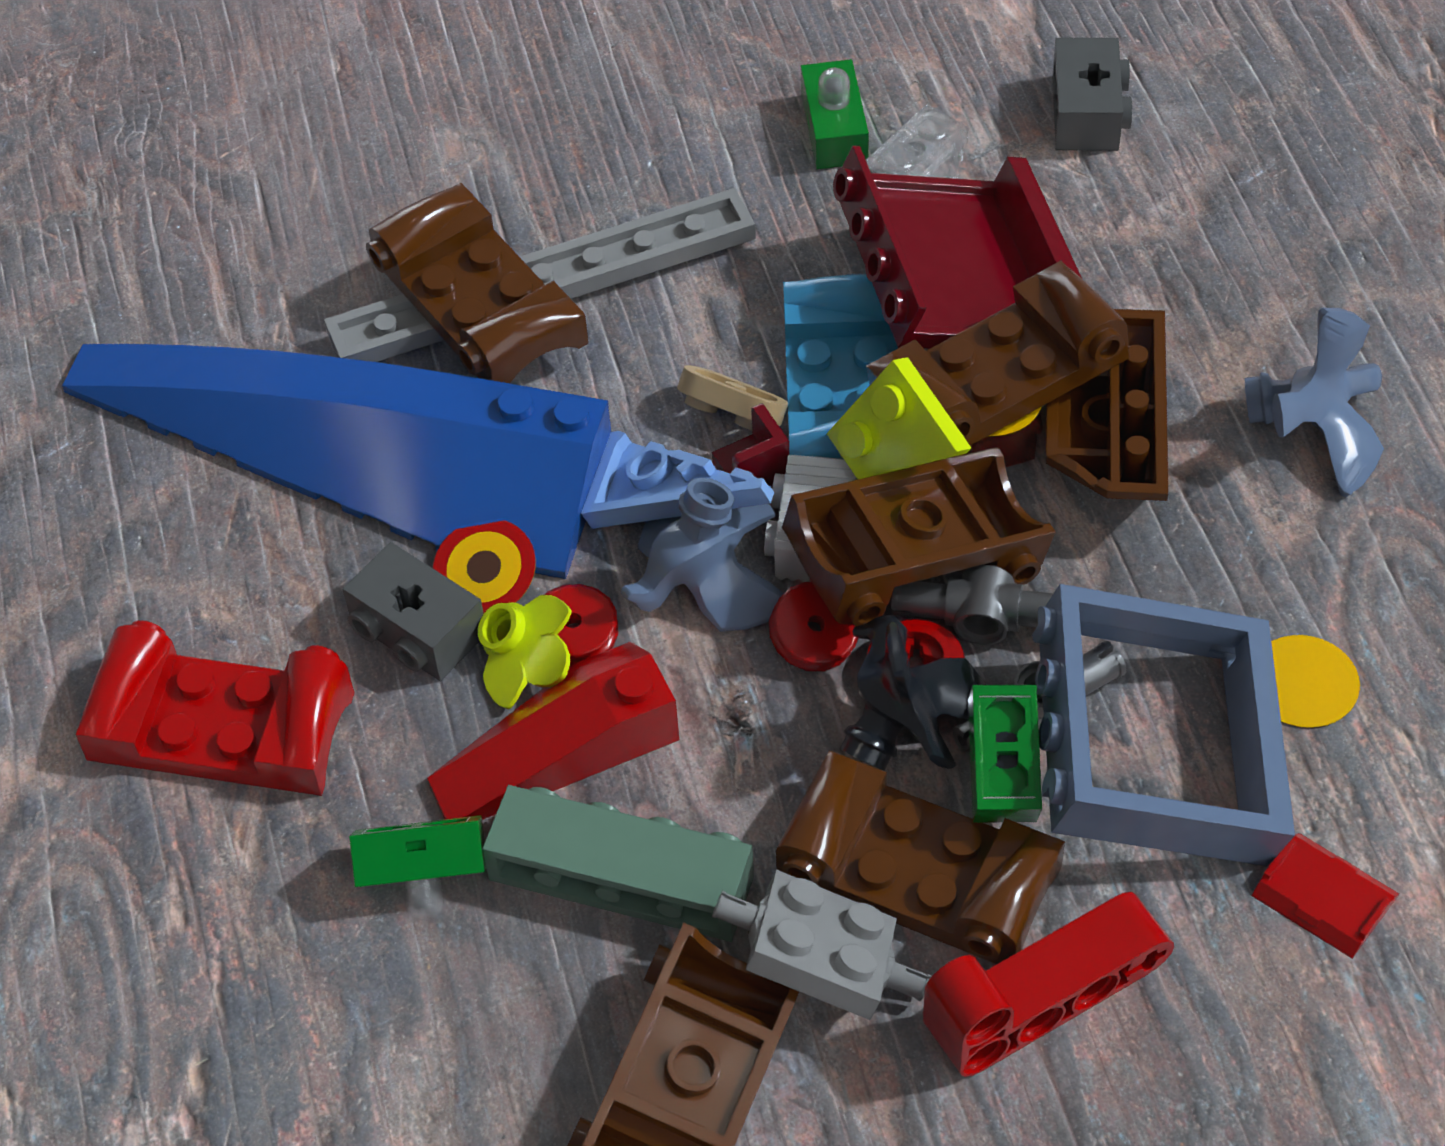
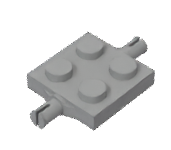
[712,870,931,1020]

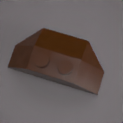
[1046,309,1168,501]

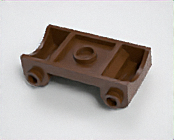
[366,183,589,383]
[866,261,1130,463]
[782,447,1056,626]
[775,750,1065,964]
[567,922,799,1146]

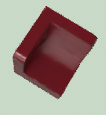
[712,403,790,489]

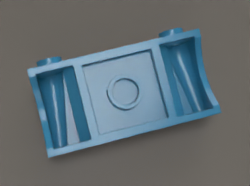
[783,274,898,459]

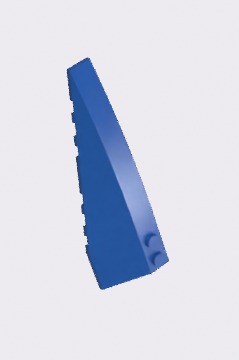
[62,344,611,579]

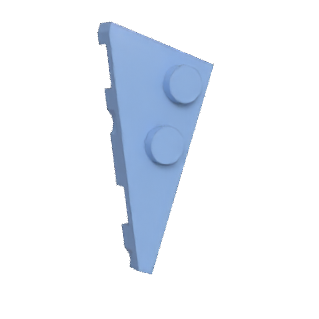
[581,431,774,529]

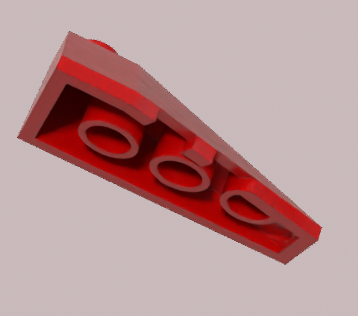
[427,642,680,820]

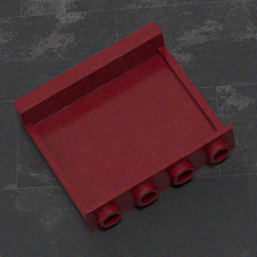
[833,146,1082,349]

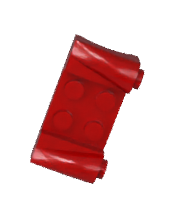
[75,620,355,796]

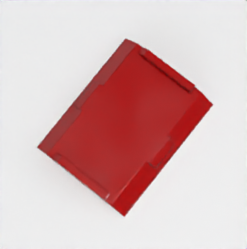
[1251,833,1399,959]

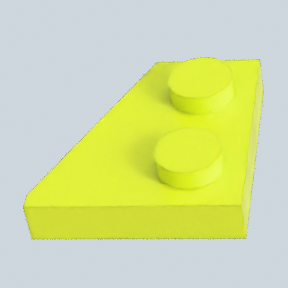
[827,357,971,479]

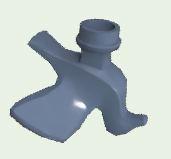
[1245,308,1384,497]
[621,478,784,632]

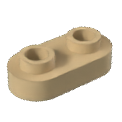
[677,365,788,430]

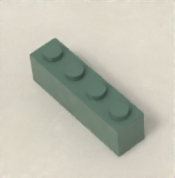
[482,785,754,942]

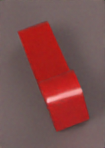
[923,891,1175,1077]

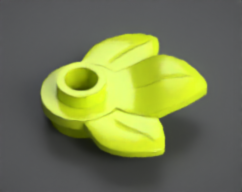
[478,595,572,710]

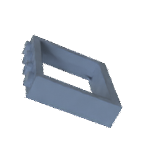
[1032,584,1295,866]

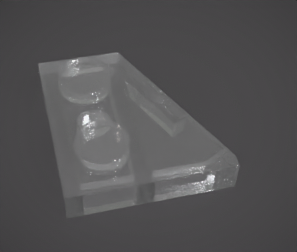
[866,104,969,179]

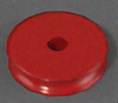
[769,582,858,672]
[544,584,618,667]

